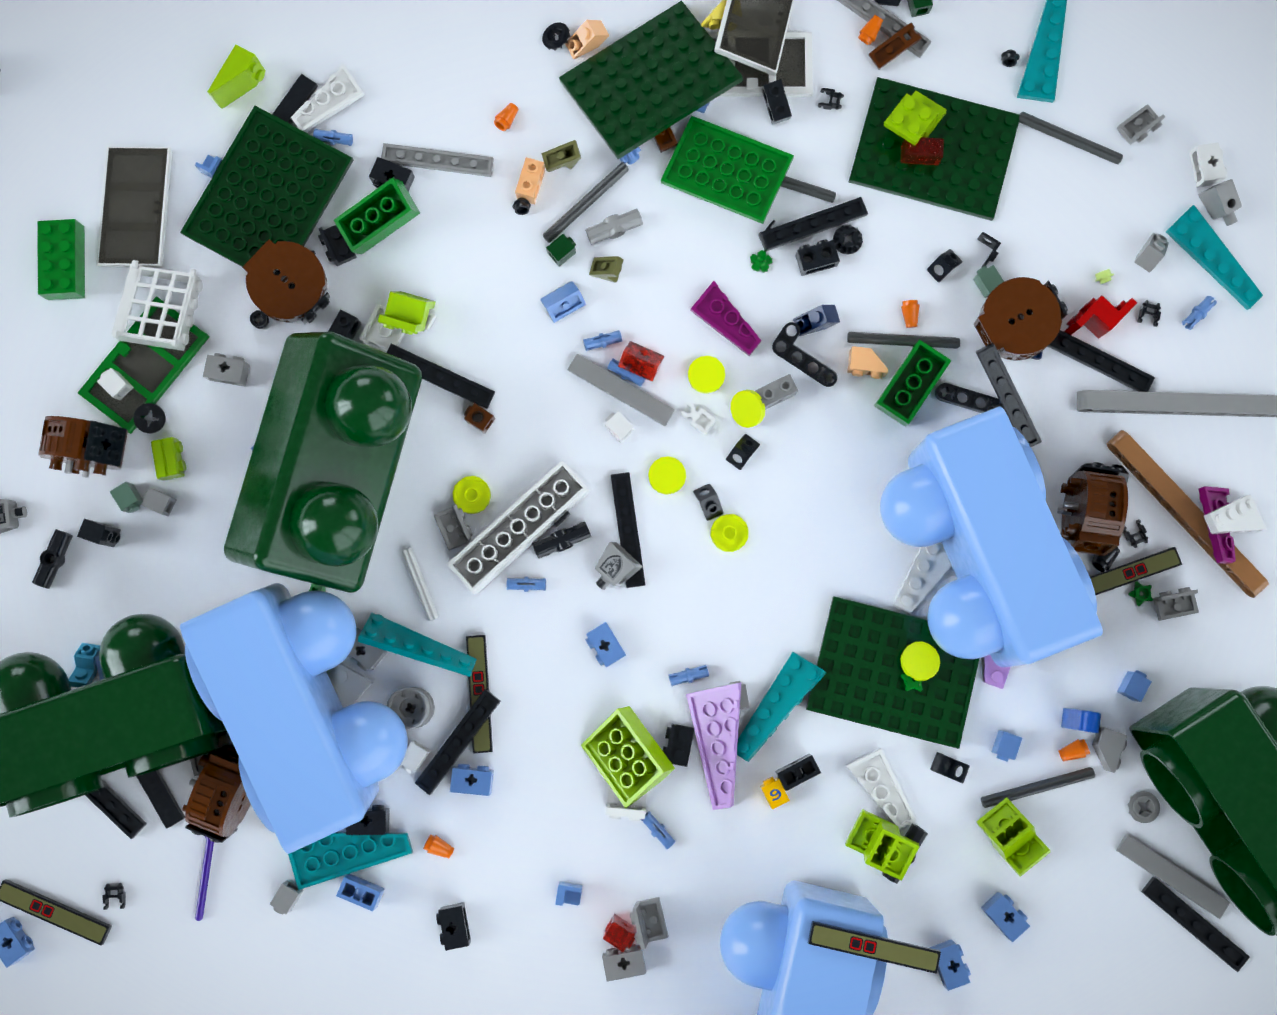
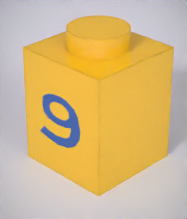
[760,776,790,810]

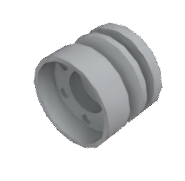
[387,687,435,730]

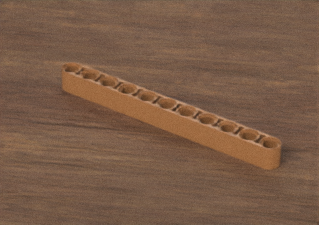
[1107,430,1269,598]

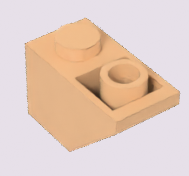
[565,20,610,59]
[847,346,888,379]

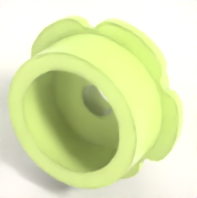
[1095,269,1114,284]

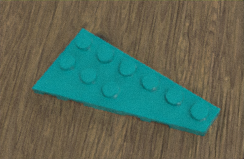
[288,832,413,890]

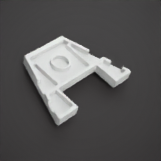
[359,305,436,353]

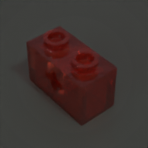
[901,137,944,165]
[618,341,665,382]
[603,913,635,952]

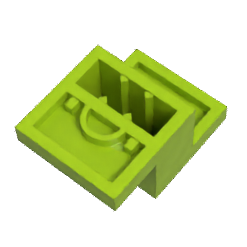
[884,91,947,146]
[378,291,436,335]
[976,797,1051,877]
[845,809,920,881]

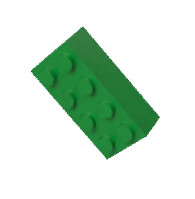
[334,178,420,255]
[37,219,85,300]
[874,339,952,427]

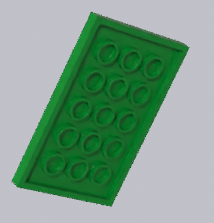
[660,115,794,224]

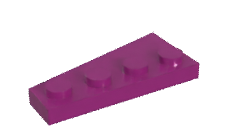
[690,281,762,356]
[1198,486,1236,564]

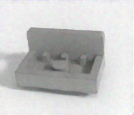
[1117,104,1165,145]
[434,504,473,551]
[1153,587,1199,621]

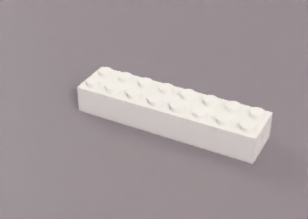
[447,460,590,595]

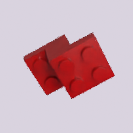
[1064,295,1137,339]

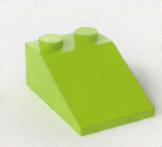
[207,44,266,109]

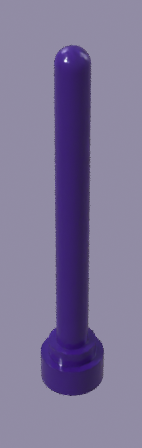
[195,836,214,921]

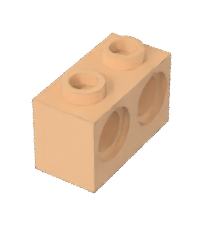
[515,157,546,205]

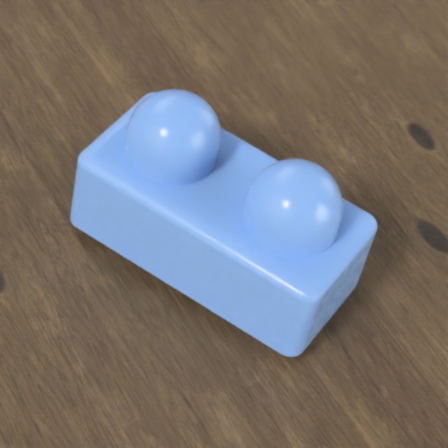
[880,406,1103,668]
[180,583,408,854]
[720,880,888,1015]

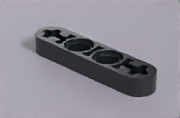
[935,383,1003,413]

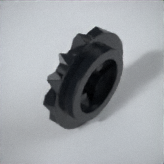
[542,22,571,51]
[833,224,863,255]
[133,403,166,434]

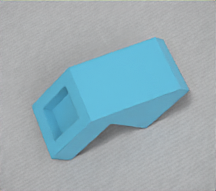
[68,643,100,688]

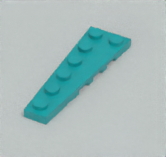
[1017,0,1067,103]
[1166,205,1263,310]
[358,612,477,677]
[737,652,826,762]

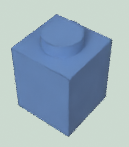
[1117,670,1152,702]
[991,730,1022,762]

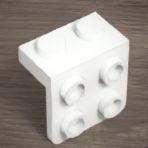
[605,785,647,821]

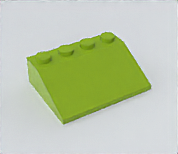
[581,706,675,808]

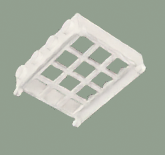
[111,260,203,351]

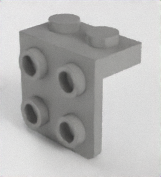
[630,897,669,950]

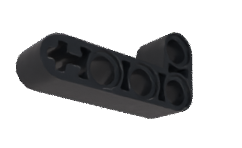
[772,322,838,387]

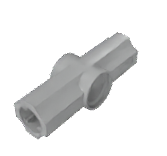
[585,208,643,245]

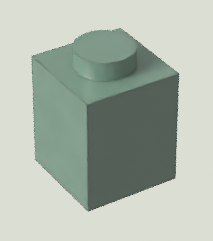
[973,265,1004,298]
[110,481,143,513]

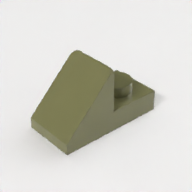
[541,140,581,172]
[589,256,624,283]

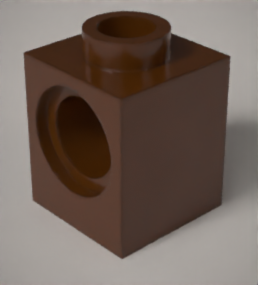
[464,403,495,434]

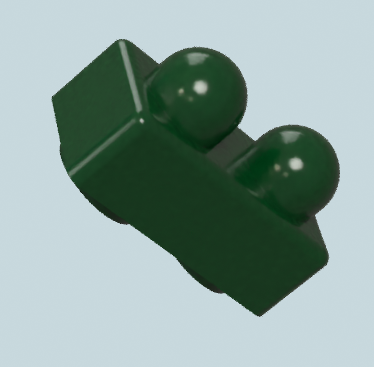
[224,332,422,593]
[0,614,228,818]
[1129,686,1277,936]

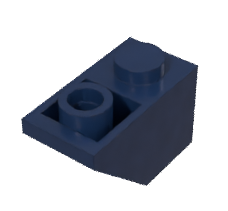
[793,305,840,336]

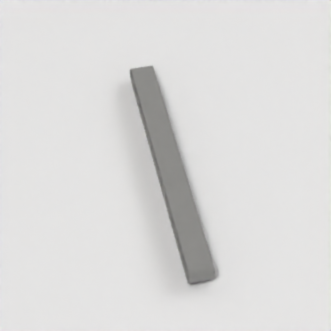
[1077,390,1277,417]

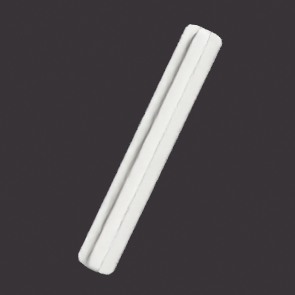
[402,548,438,621]

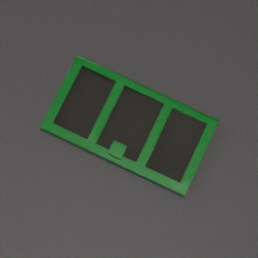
[77,296,210,434]

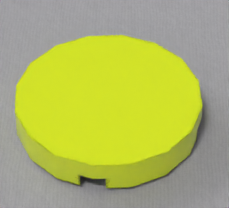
[688,356,725,394]
[730,389,765,428]
[648,456,686,495]
[452,476,491,514]
[710,514,749,552]
[900,642,940,681]

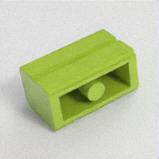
[151,437,187,481]

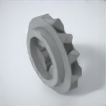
[1127,791,1160,823]

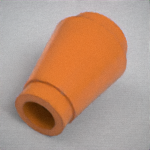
[858,15,883,45]
[494,103,519,131]
[901,300,920,328]
[1058,739,1090,762]
[423,834,454,859]

